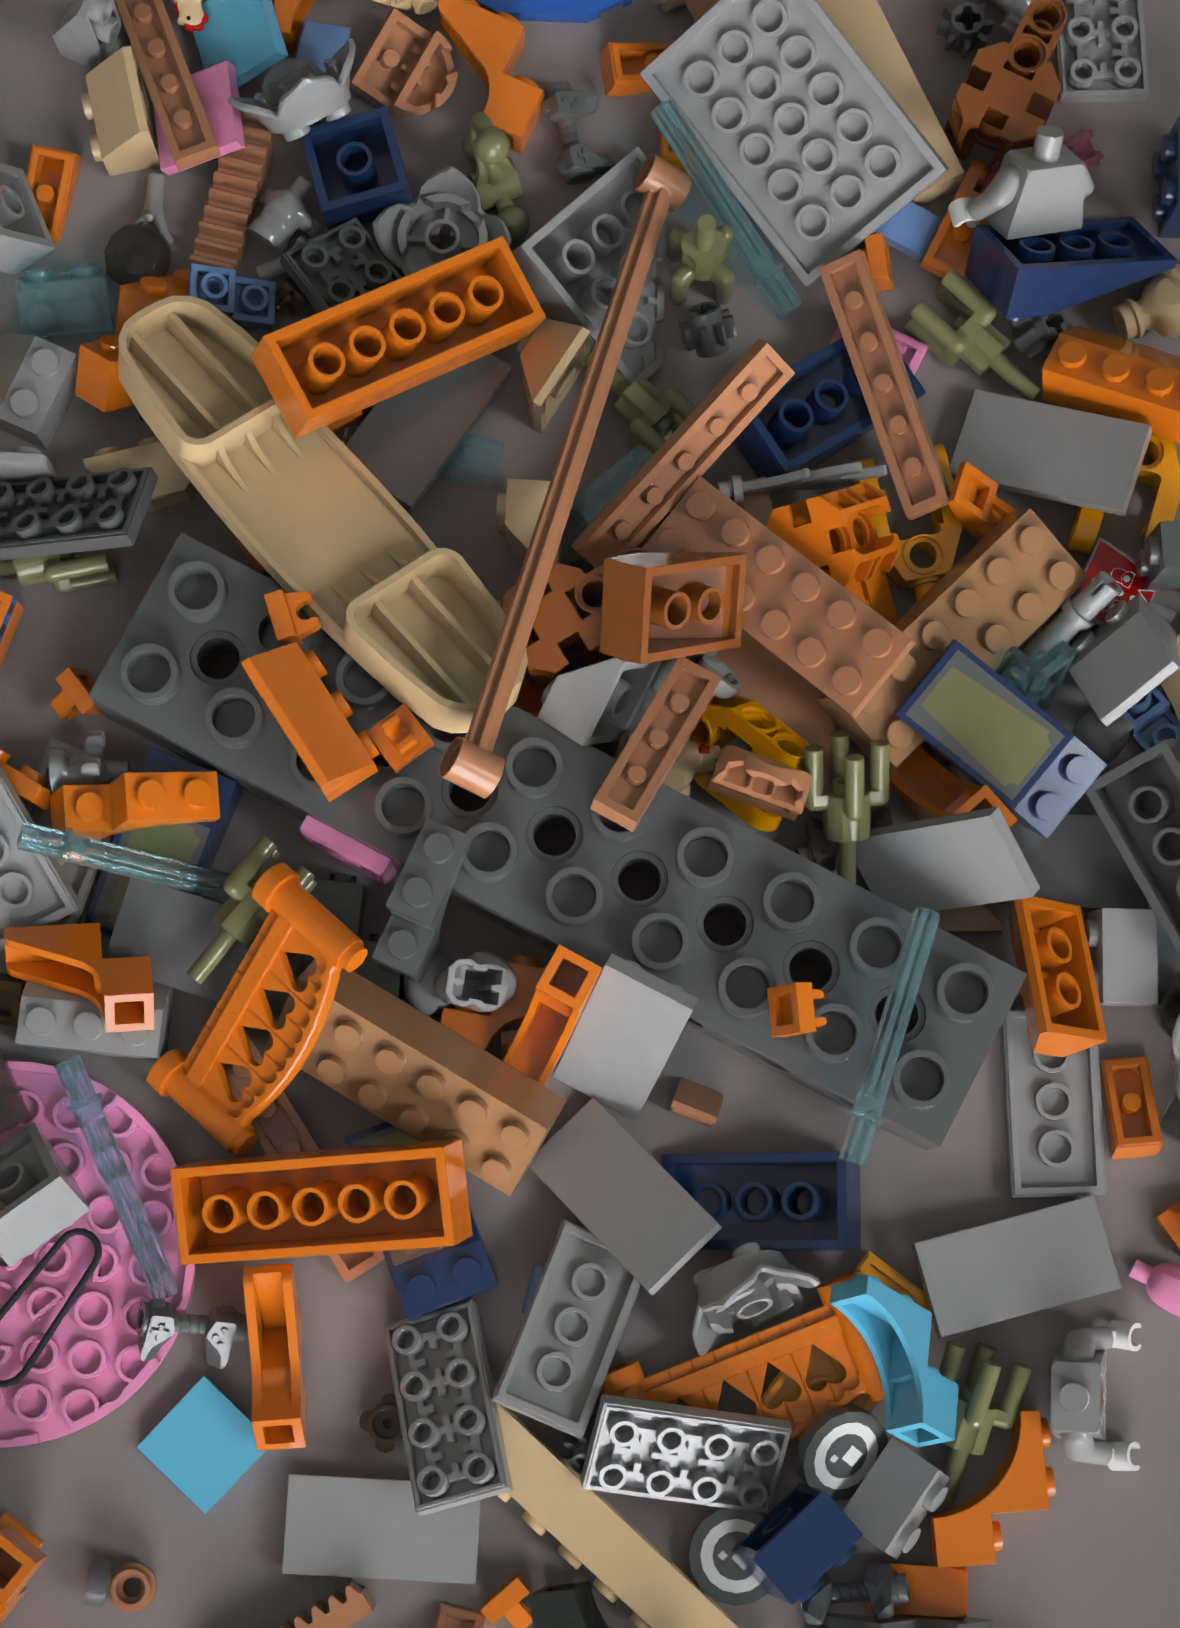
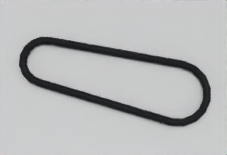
[0,1228,102,1388]

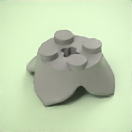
[227,38,356,142]
[373,166,512,276]
[692,1242,820,1356]

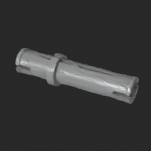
[1005,571,1122,688]

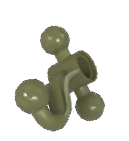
[462,111,530,242]

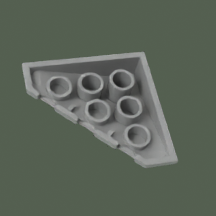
[511,146,665,384]

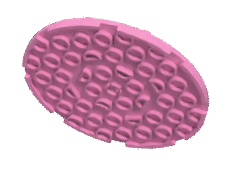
[0,1061,197,1448]

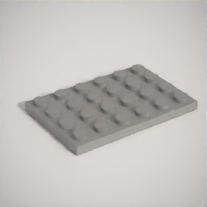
[639,0,949,287]

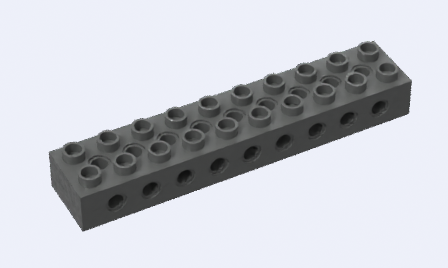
[88,532,1027,1150]

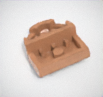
[349,8,458,118]
[706,745,812,821]

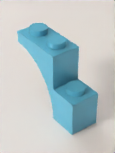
[830,1275,959,1448]

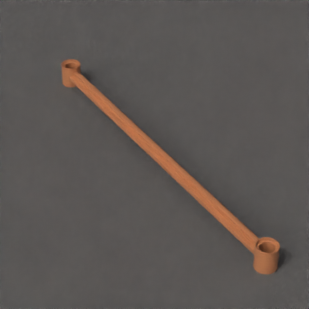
[439,153,693,798]

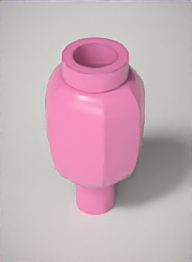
[1129,1259,1180,1317]

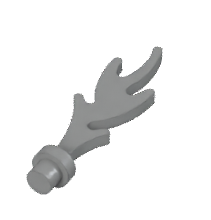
[717,462,888,503]

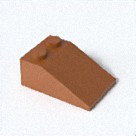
[599,552,747,664]

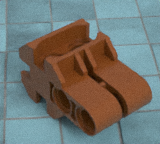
[944,0,1067,174]
[501,548,651,688]

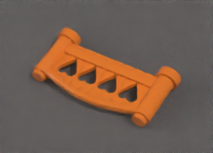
[147,862,368,1157]
[600,1270,884,1441]

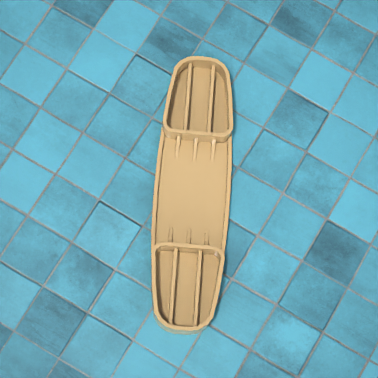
[117,296,528,734]

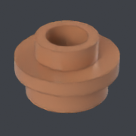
[108,1562,157,1612]

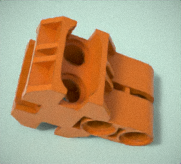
[766,482,902,625]

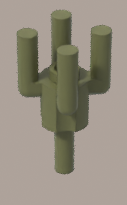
[668,214,735,306]
[904,269,1042,401]
[584,352,696,462]
[0,519,119,594]
[804,731,890,884]
[186,835,318,985]
[939,1341,1032,1504]

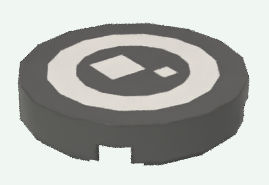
[797,1405,888,1500]
[688,1508,768,1606]

